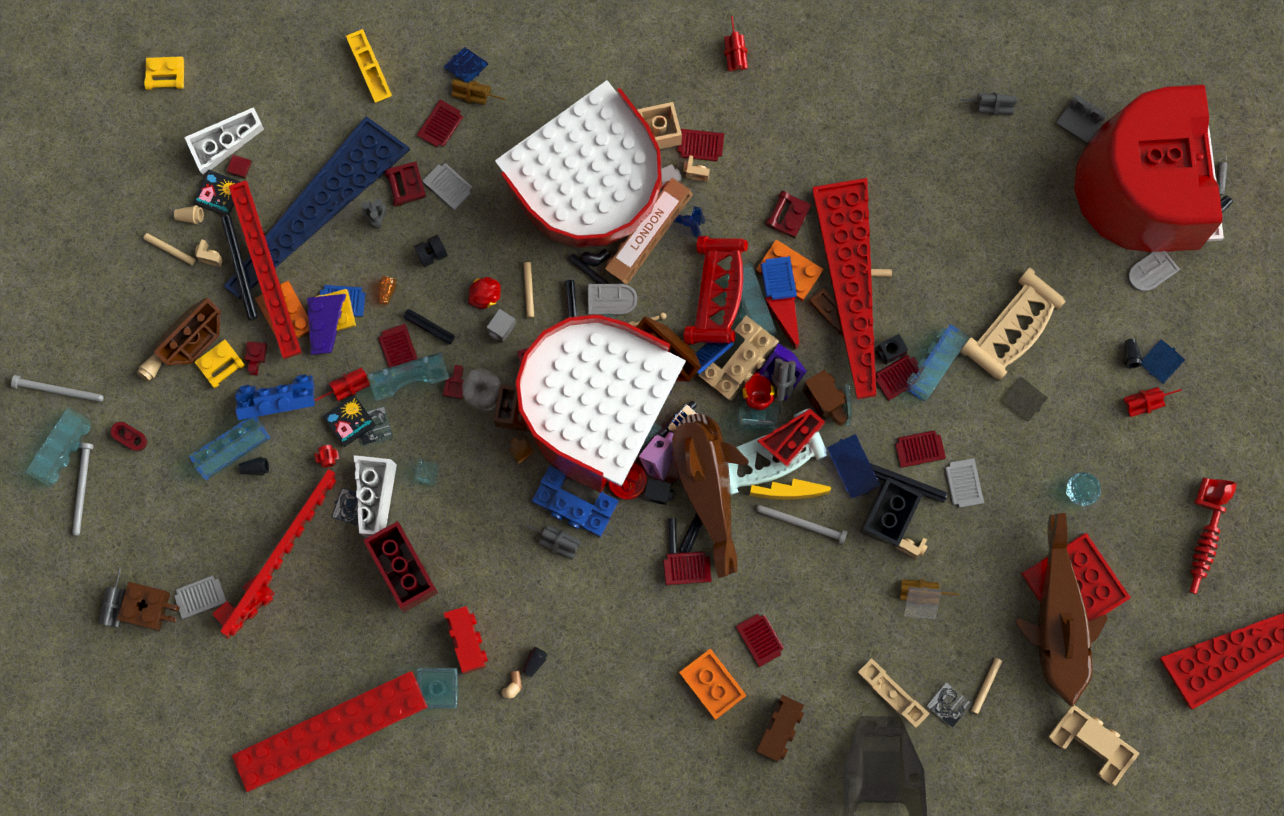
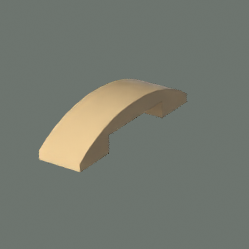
[858,658,930,728]

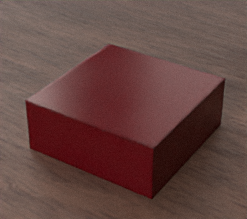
[227,155,252,179]

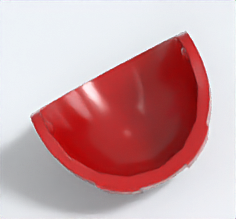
[1205,479,1237,505]

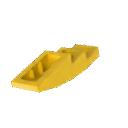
[346,29,392,103]
[749,479,831,500]

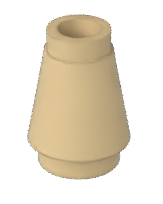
[174,206,204,224]
[137,354,163,382]

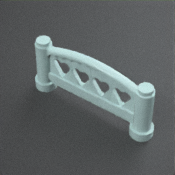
[728,408,827,496]

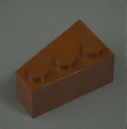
[756,695,804,763]

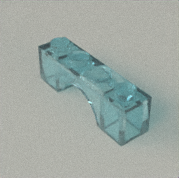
[368,352,450,401]

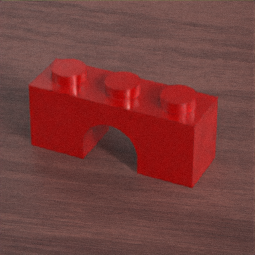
[212,575,275,631]

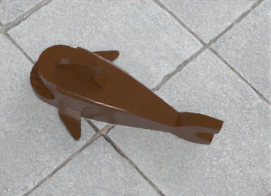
[665,414,749,578]

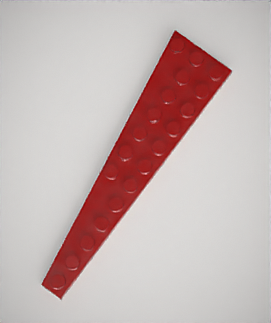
[812,178,876,400]
[1159,613,1284,710]

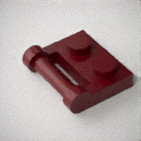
[385,161,426,207]
[765,191,811,239]

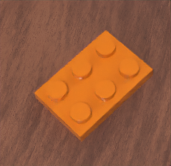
[756,240,824,301]
[255,281,310,339]
[679,649,747,720]

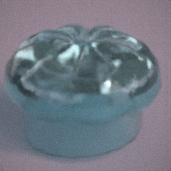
[1066,472,1101,506]

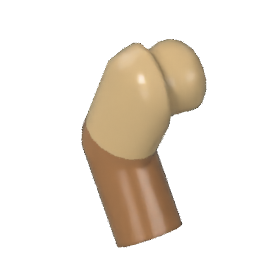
[502,671,522,699]

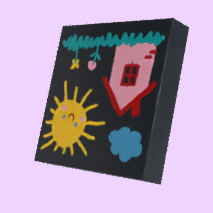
[193,170,240,216]
[323,394,376,447]

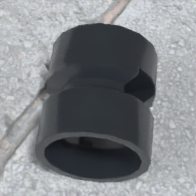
[414,235,448,268]

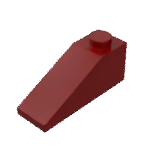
[764,297,799,349]

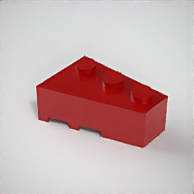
[757,409,825,468]
[444,606,488,674]

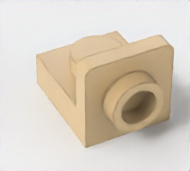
[683,155,710,182]
[195,240,223,267]
[895,538,928,559]

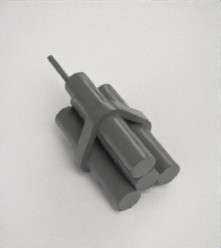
[960,92,1017,115]
[361,199,386,229]
[771,359,796,413]
[525,524,582,560]
[99,568,126,627]

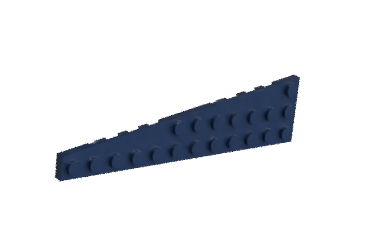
[224,116,410,299]

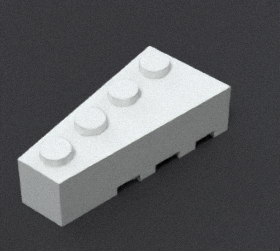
[185,107,264,176]
[354,455,397,538]

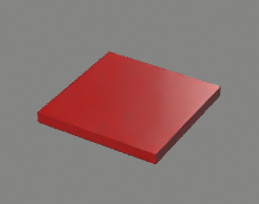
[1021,533,1131,622]

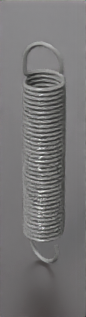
[1217,156,1228,199]

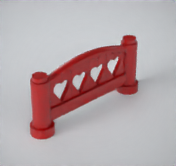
[684,236,748,345]

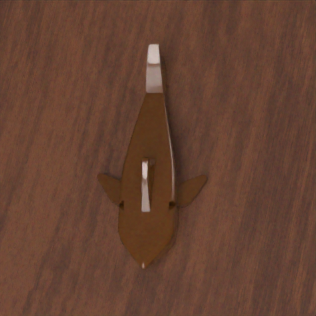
[1015,513,1108,707]

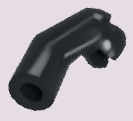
[581,249,610,266]

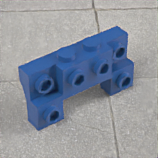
[235,374,315,420]
[532,466,619,538]

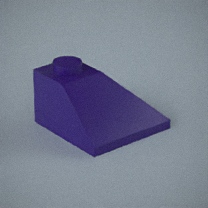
[758,343,807,401]

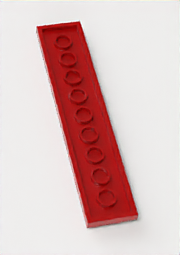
[232,671,428,792]

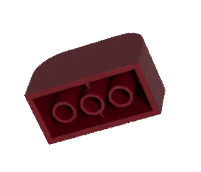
[363,521,438,612]

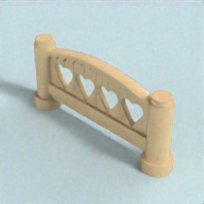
[959,267,1066,380]

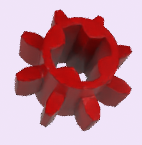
[314,445,339,468]

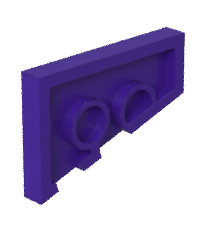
[307,294,346,355]

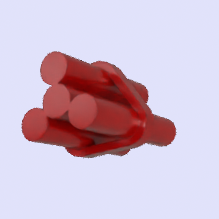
[724,16,748,72]
[315,367,371,401]
[1123,387,1182,417]

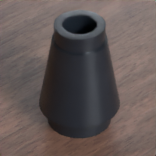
[1124,339,1143,368]
[239,456,269,476]
[522,646,548,677]

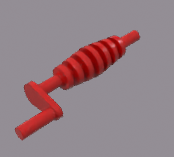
[1189,478,1226,595]

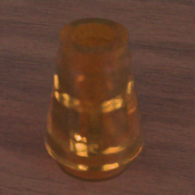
[378,276,397,305]

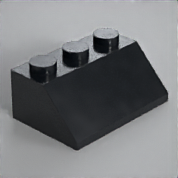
[859,477,923,547]

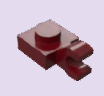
[245,342,267,376]
[443,365,466,400]

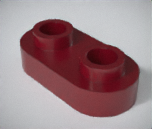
[110,422,147,452]

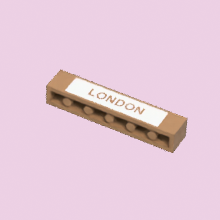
[605,178,693,285]

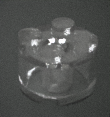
[462,369,500,412]

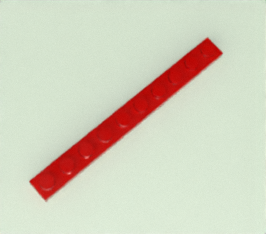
[229,180,302,359]
[220,469,336,639]

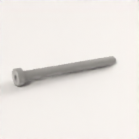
[11,375,104,402]
[72,443,93,536]
[756,505,847,544]

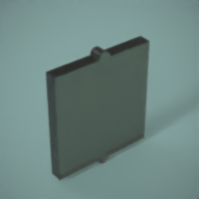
[1002,377,1048,422]

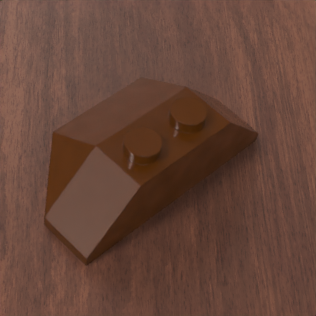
[153,297,221,365]
[636,316,701,382]

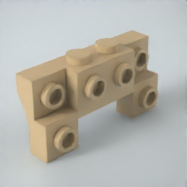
[699,315,779,401]
[1047,705,1140,786]

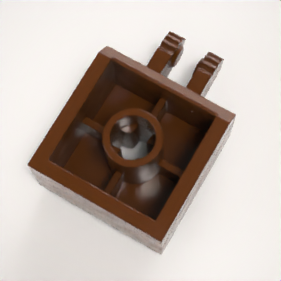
[802,370,847,426]
[117,582,180,631]

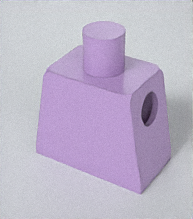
[639,432,674,482]

